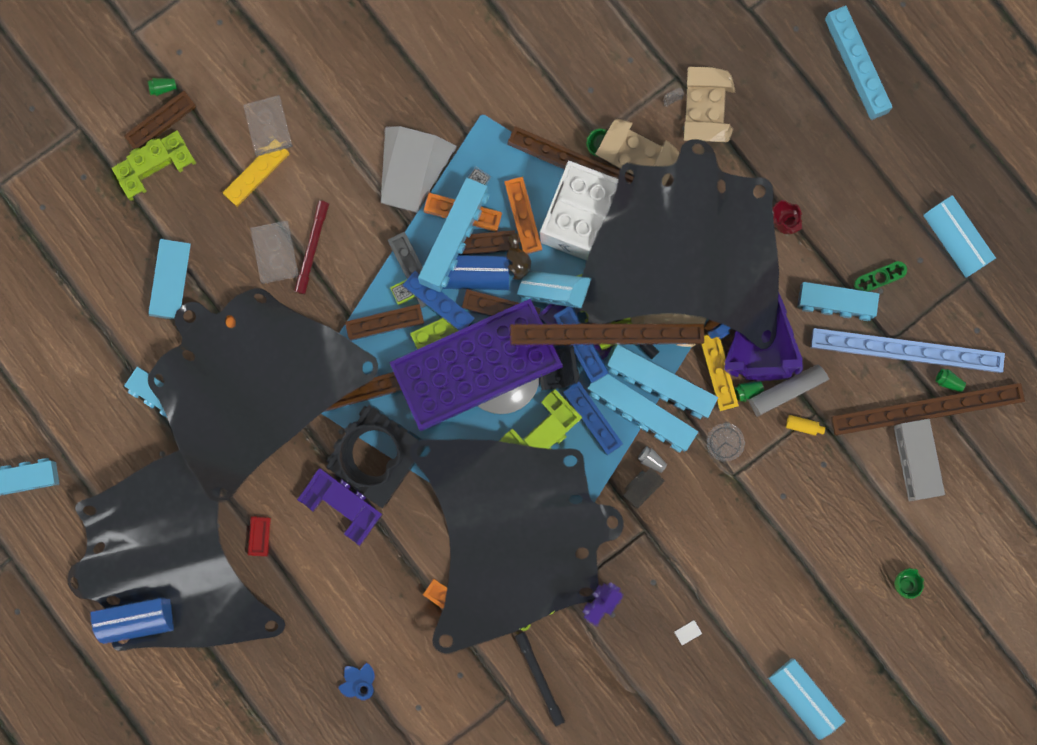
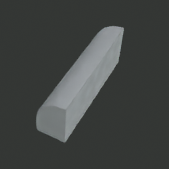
[748,364,829,417]
[894,419,945,501]

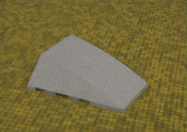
[381,126,457,213]

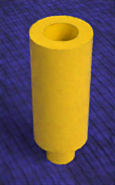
[785,415,825,436]

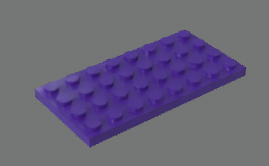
[389,299,563,432]

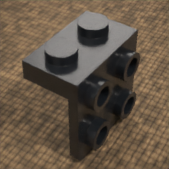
[540,345,579,391]

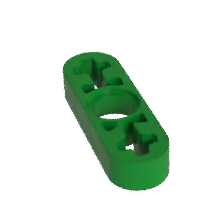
[853,261,907,292]

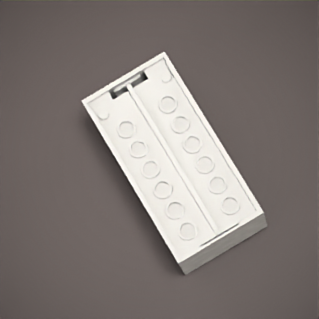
[540,161,629,261]

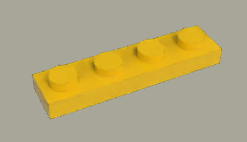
[223,139,290,207]
[701,335,739,411]

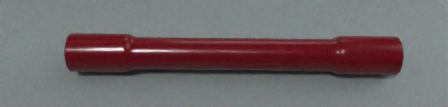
[294,201,329,295]

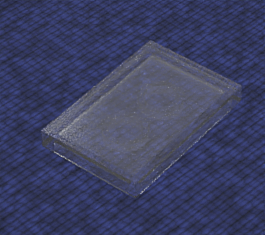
[243,95,293,157]
[250,221,299,284]

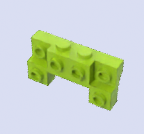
[112,131,196,201]
[499,389,582,449]

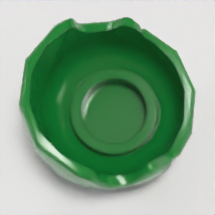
[586,128,608,157]
[894,568,924,599]

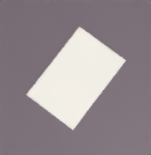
[675,620,702,645]

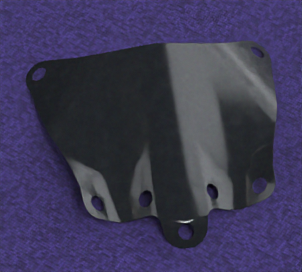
[573,139,779,349]
[148,288,378,502]
[410,439,624,654]
[68,450,285,651]

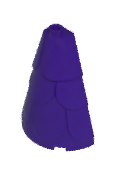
[725,293,803,381]

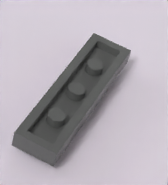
[388,231,427,308]

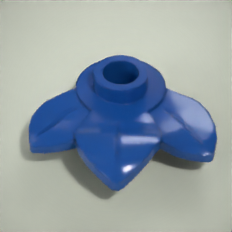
[339,663,375,700]

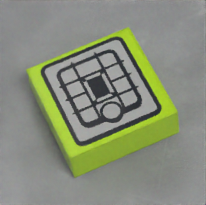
[390,279,415,305]

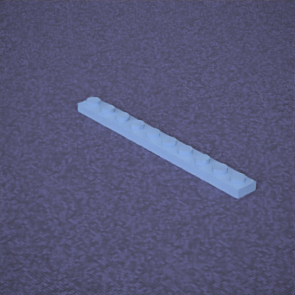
[811,328,1005,373]

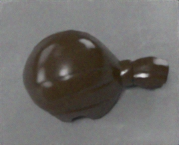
[507,233,531,280]

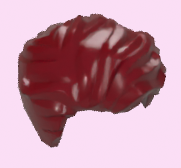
[773,200,802,235]

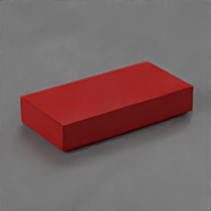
[248,517,271,557]

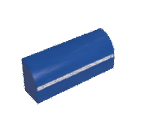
[442,256,510,290]
[90,598,174,644]

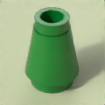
[148,78,176,96]
[935,369,966,392]
[734,381,764,402]

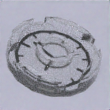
[706,423,745,462]

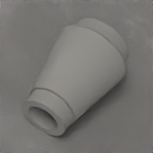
[638,446,667,473]

